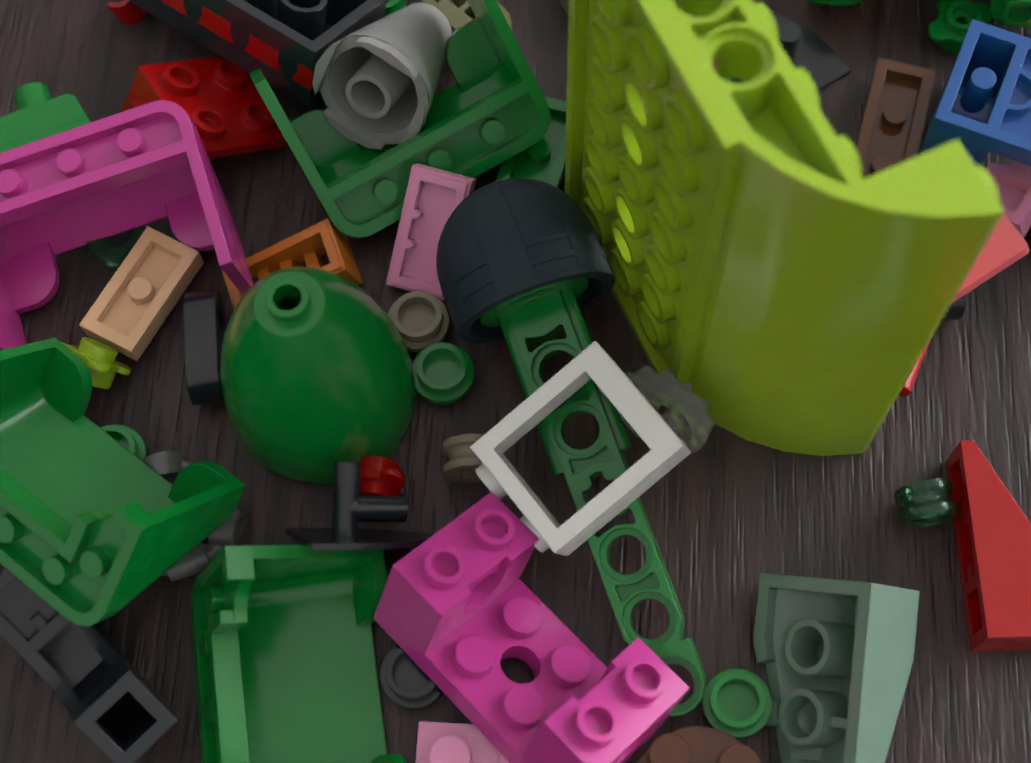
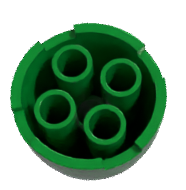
[220,267,417,486]

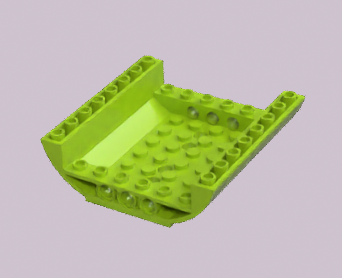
[565,0,1005,456]

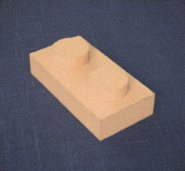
[79,226,204,361]

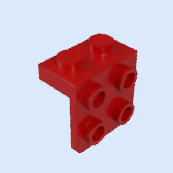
[121,56,288,162]

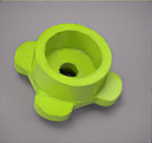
[61,337,131,389]

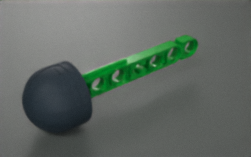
[436,178,707,716]

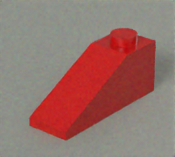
[945,440,1031,652]

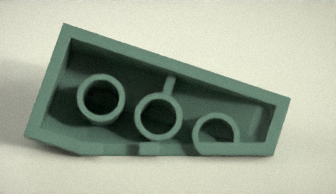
[753,573,920,763]

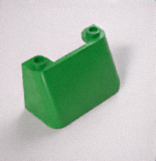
[0,337,246,627]
[191,545,406,763]

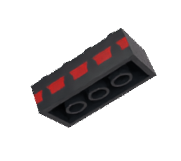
[129,0,387,109]

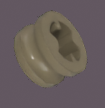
[441,434,484,483]

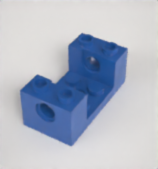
[918,19,1031,166]

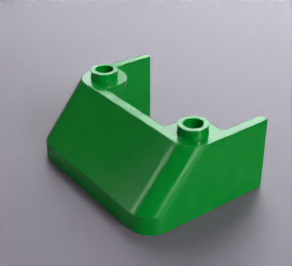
[249,0,550,238]

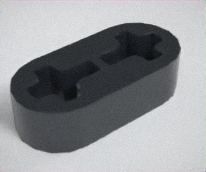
[183,289,226,406]

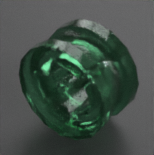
[893,478,961,529]

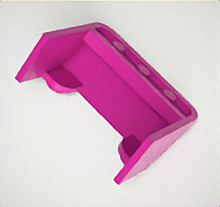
[0,100,254,350]

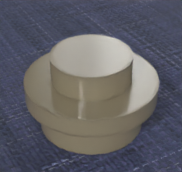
[388,291,450,352]

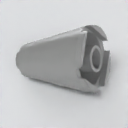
[312,2,452,149]

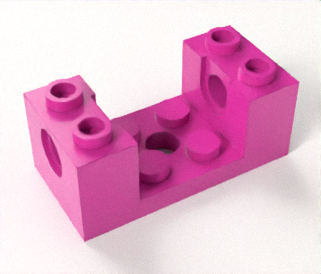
[373,492,690,763]

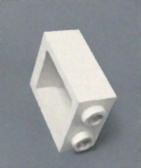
[470,340,691,556]

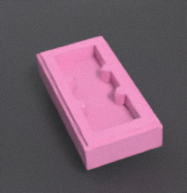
[386,163,476,301]

